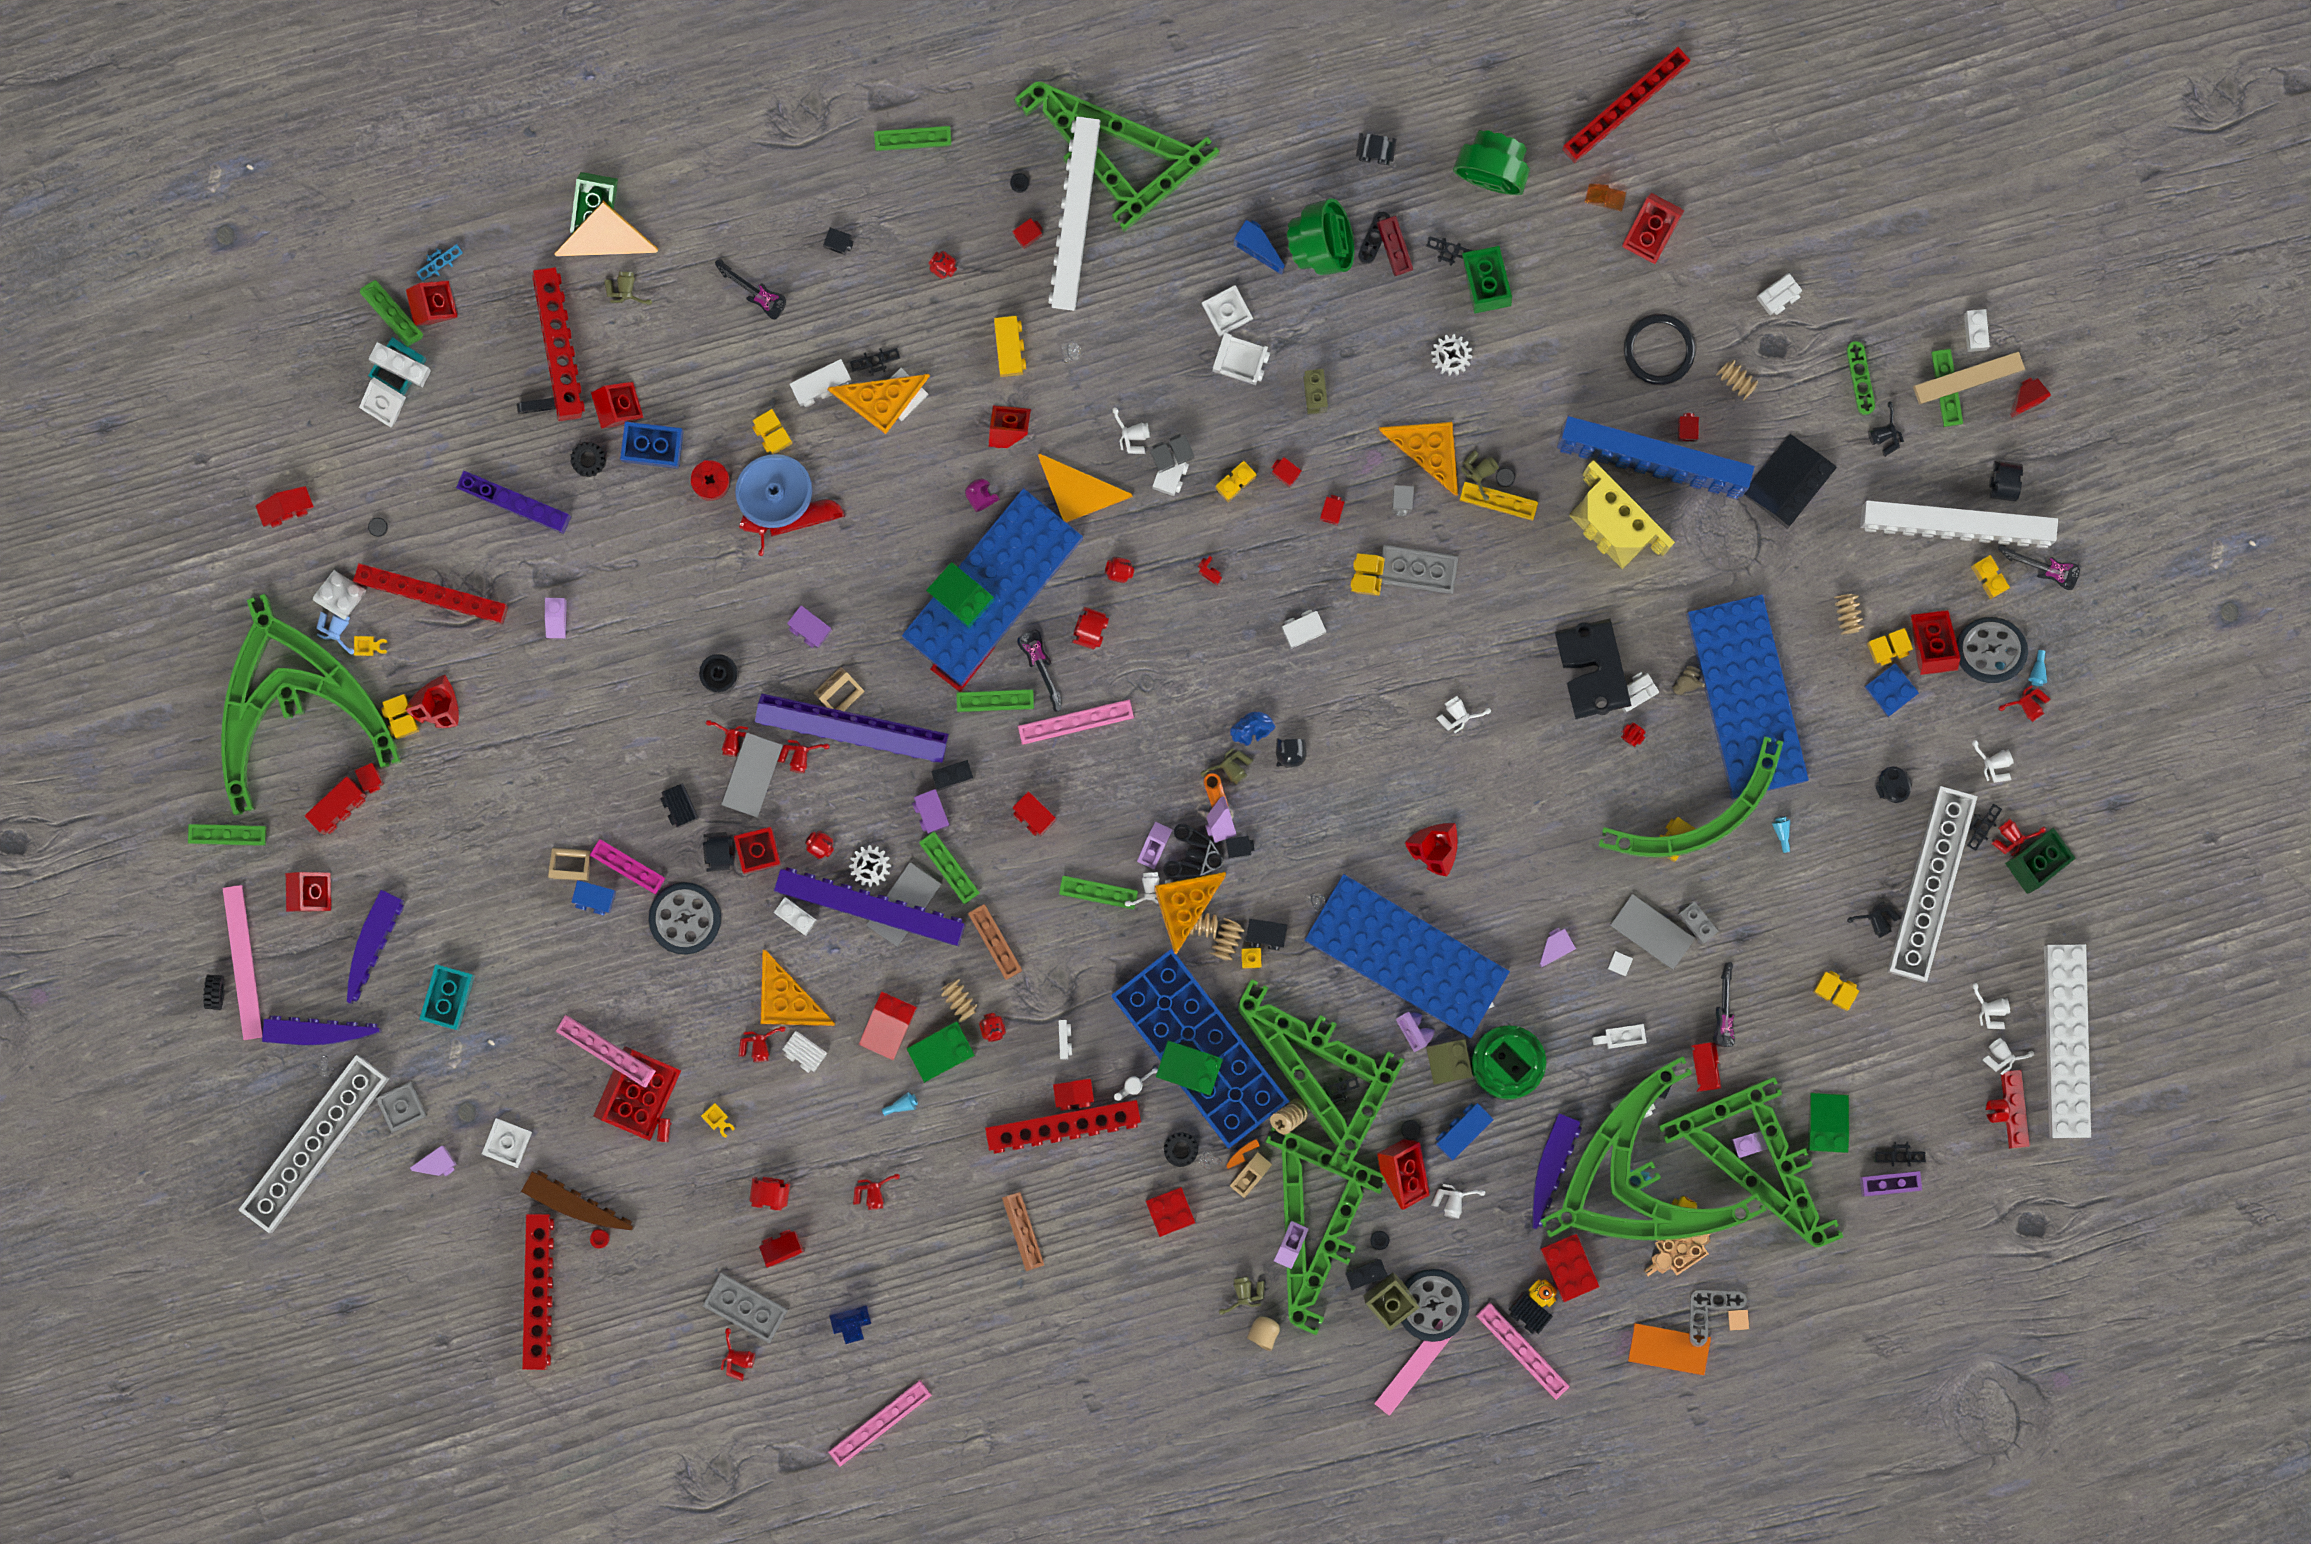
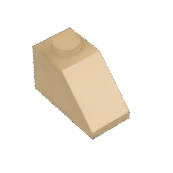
[1230,1152,1272,1198]

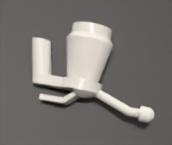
[1112,408,1150,454]
[1436,696,1491,733]
[1972,740,2014,783]
[1125,872,1173,907]
[1973,983,2010,1029]
[1983,1038,2034,1075]
[1114,1067,1158,1101]
[1431,1184,1485,1219]

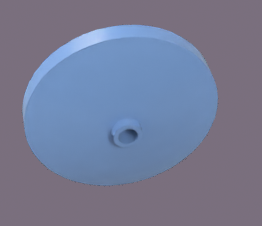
[735,454,812,528]

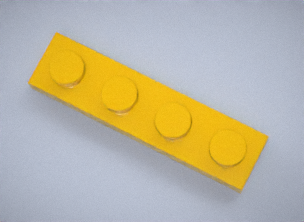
[1459,482,1538,521]

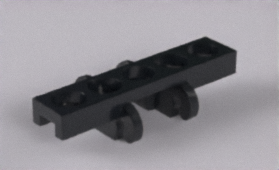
[1425,236,1473,266]
[850,348,901,376]
[1967,804,2002,851]
[1322,1077,1360,1105]
[1875,1142,1926,1167]

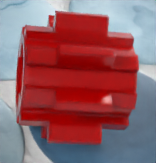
[1621,722,1646,747]

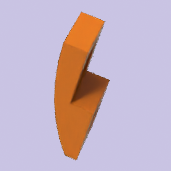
[1226,1139,1260,1169]

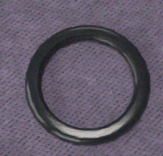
[1624,314,1696,385]

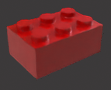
[304,776,367,835]
[1540,1234,1600,1302]

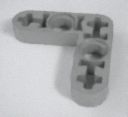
[1689,1290,1747,1347]

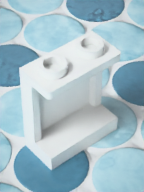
[1213,333,1270,385]

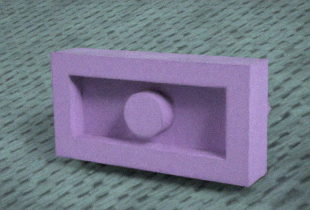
[1396,1012,1435,1053]

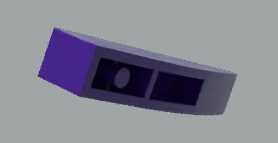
[456,470,571,534]
[347,890,405,1004]
[262,1016,382,1045]
[1532,1113,1582,1229]

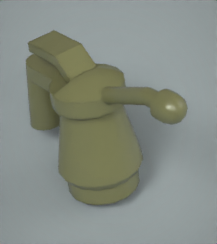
[604,272,652,305]
[1461,450,1499,501]
[1200,748,1254,785]
[1219,1276,1264,1315]

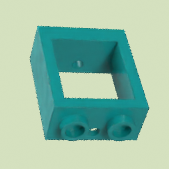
[368,337,427,396]

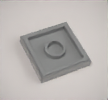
[375,1082,427,1133]

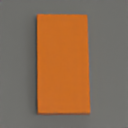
[1628,1323,1711,1375]

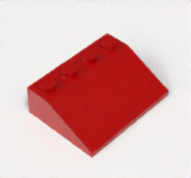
[593,1046,681,1141]

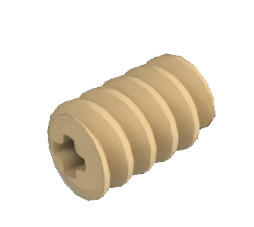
[1716,359,1758,401]
[1834,594,1864,635]
[1190,913,1218,939]
[1209,918,1245,960]
[941,979,977,1022]
[1270,1098,1308,1134]

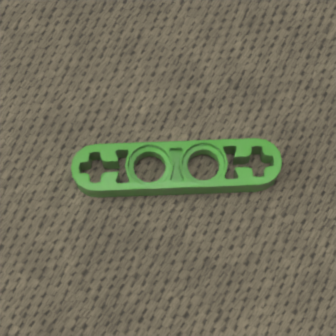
[1846,341,1875,415]

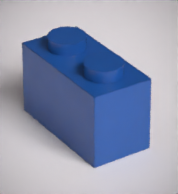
[571,880,616,915]

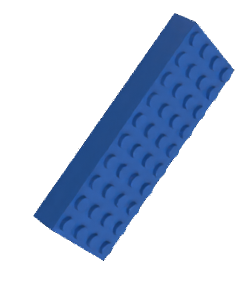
[1557,416,1755,499]
[902,488,1083,686]
[1686,594,1809,800]
[1304,874,1510,1039]
[1111,949,1290,1149]

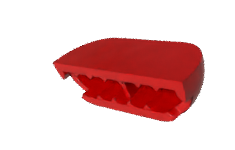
[770,499,845,537]

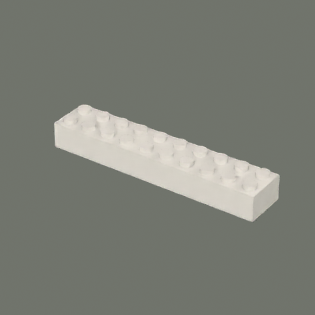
[1049,117,1101,311]
[1860,501,2058,548]
[1887,786,1978,982]
[2044,944,2091,1138]
[239,1055,389,1233]

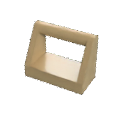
[814,667,865,711]
[548,848,591,881]

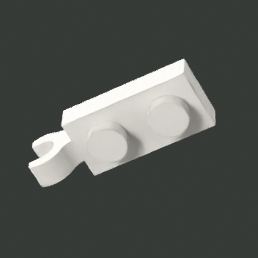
[1592,1024,1647,1049]

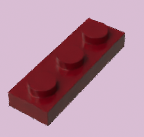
[1377,216,1414,276]

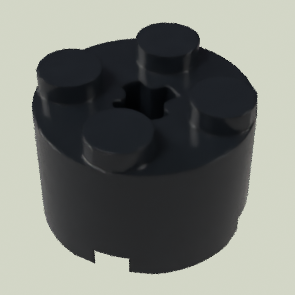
[1356,133,1397,165]
[1989,461,2023,501]
[699,654,739,694]
[703,832,734,872]

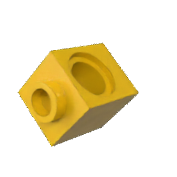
[1241,948,1262,969]

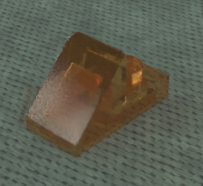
[1585,184,1627,212]

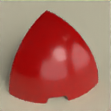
[405,674,459,728]
[1405,823,1458,877]

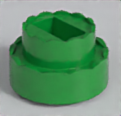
[1453,130,1531,195]
[1287,198,1355,276]
[1471,1025,1546,1100]

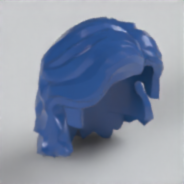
[1230,712,1276,746]

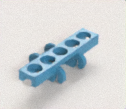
[416,244,463,281]

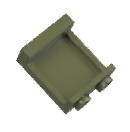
[1303,369,1328,415]

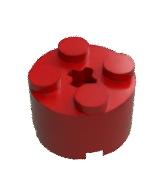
[690,460,730,501]
[1072,606,1109,650]
[749,1177,791,1211]

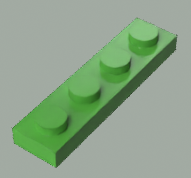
[874,126,952,151]
[359,280,423,347]
[1931,349,1963,428]
[956,689,1034,712]
[188,824,266,846]
[919,832,980,905]
[1059,876,1138,910]

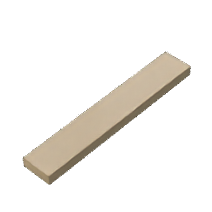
[1913,352,2025,405]

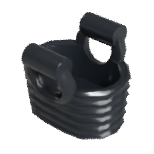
[1875,766,1912,803]

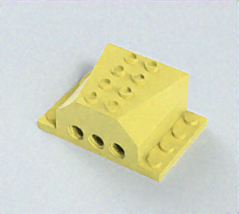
[1569,460,1675,569]

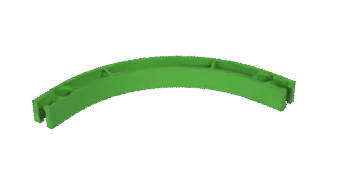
[1599,737,1783,858]

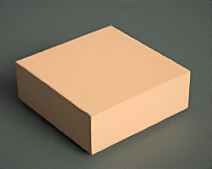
[1728,1310,1749,1330]

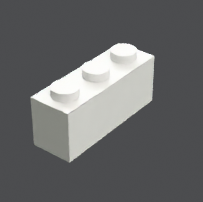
[369,342,431,388]
[790,359,852,407]

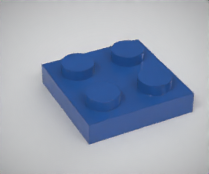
[1865,663,1919,717]

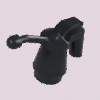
[1868,401,1904,457]
[1847,901,1901,939]

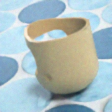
[1247,1317,1280,1351]

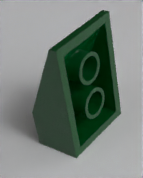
[2005,827,2076,894]

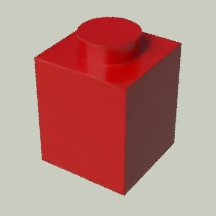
[1012,218,1043,249]
[1678,413,1699,442]
[1271,457,1302,488]
[1319,495,1345,526]
[354,763,384,794]

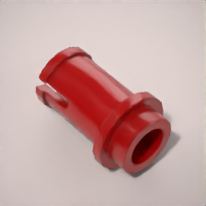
[656,1118,672,1142]

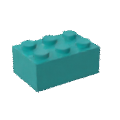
[419,964,475,1031]

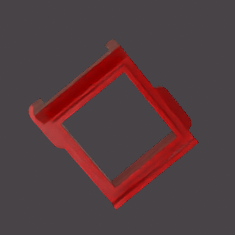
[1691,1042,1721,1092]

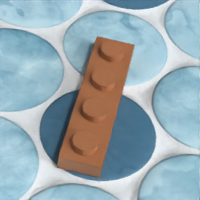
[968,904,1022,980]
[1002,1192,1044,1271]

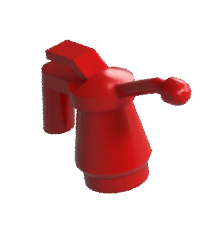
[739,515,770,556]
[1999,685,2051,722]
[705,720,751,757]
[777,740,830,774]
[1991,818,2046,856]
[738,1026,786,1063]
[853,1174,900,1210]
[721,1328,755,1382]

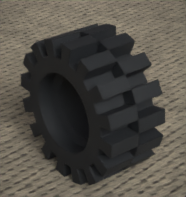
[570,441,606,477]
[203,974,225,1010]
[1164,1132,1198,1167]

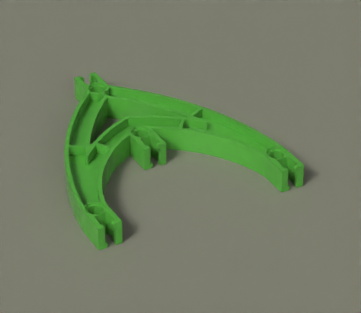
[221,594,401,816]
[1540,1056,1767,1241]

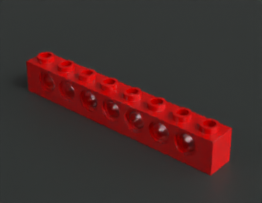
[1562,47,1691,164]
[532,267,585,421]
[353,563,508,625]
[985,1100,1141,1154]
[522,1214,554,1370]

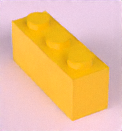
[994,316,1026,377]

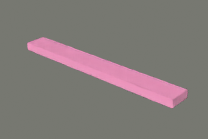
[223,885,263,1040]

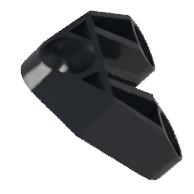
[1163,824,1223,878]

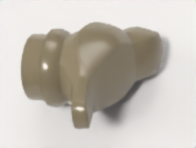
[1672,666,1706,695]

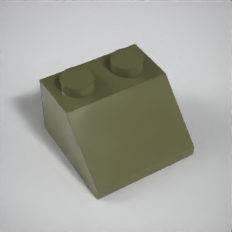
[1426,1039,1472,1085]
[1364,1272,1420,1331]

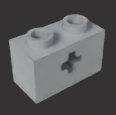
[1392,485,1414,517]
[1678,902,1719,944]

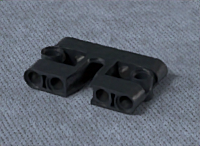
[1555,618,1632,720]

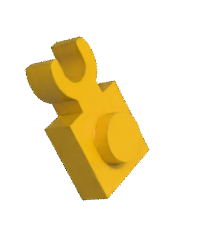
[354,636,388,656]
[701,1103,735,1138]

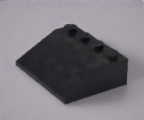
[1744,434,1837,529]

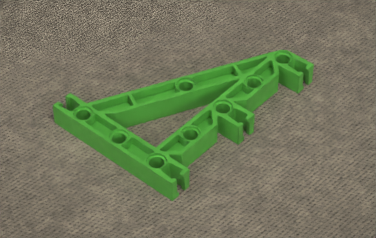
[1014,82,1219,232]
[1238,979,1405,1172]
[1658,1077,1843,1247]
[1265,1127,1386,1335]

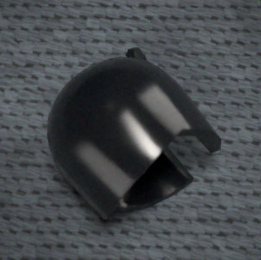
[1276,738,1307,768]

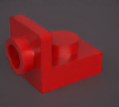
[1198,556,1222,586]

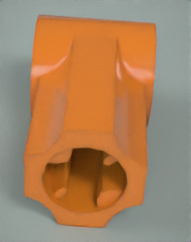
[1203,773,1229,808]

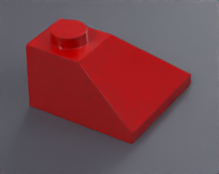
[2010,378,2051,418]
[988,405,1031,448]

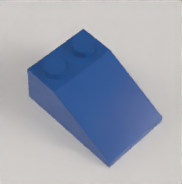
[1234,220,1285,275]

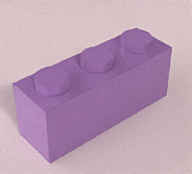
[1860,1171,1922,1197]

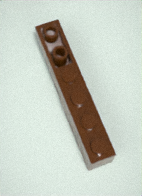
[521,1170,635,1230]

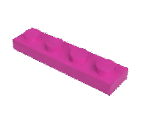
[590,839,666,895]

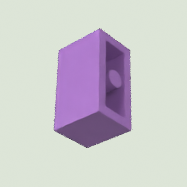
[787,606,832,648]
[912,789,950,834]

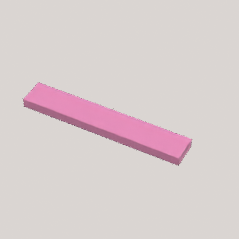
[1018,699,1134,745]
[556,1015,655,1087]
[1475,1302,1570,1400]
[1374,1314,1452,1416]
[828,1380,932,1467]

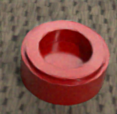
[590,1229,610,1249]

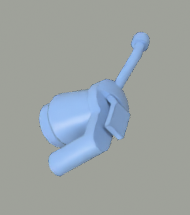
[316,612,354,654]

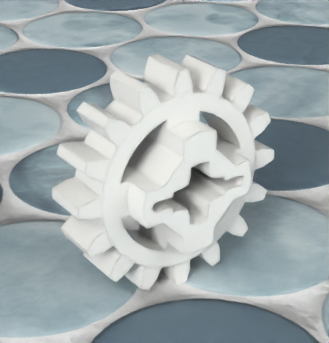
[1431,334,1472,376]
[849,845,891,887]

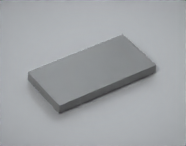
[1378,545,1459,595]
[721,732,783,818]
[866,863,942,947]
[1610,894,1695,970]
[702,1272,789,1344]

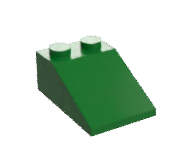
[570,172,618,233]
[1462,246,1512,314]
[926,562,994,628]
[907,1022,975,1083]
[1156,1041,1223,1096]
[1807,1093,1849,1153]

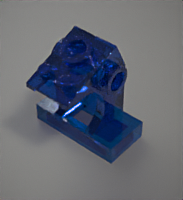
[829,1305,872,1344]

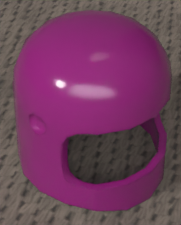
[965,478,1000,512]

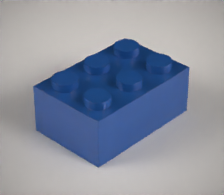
[620,422,684,469]
[1435,1103,1494,1161]

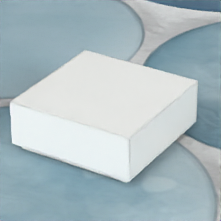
[1608,951,1633,976]

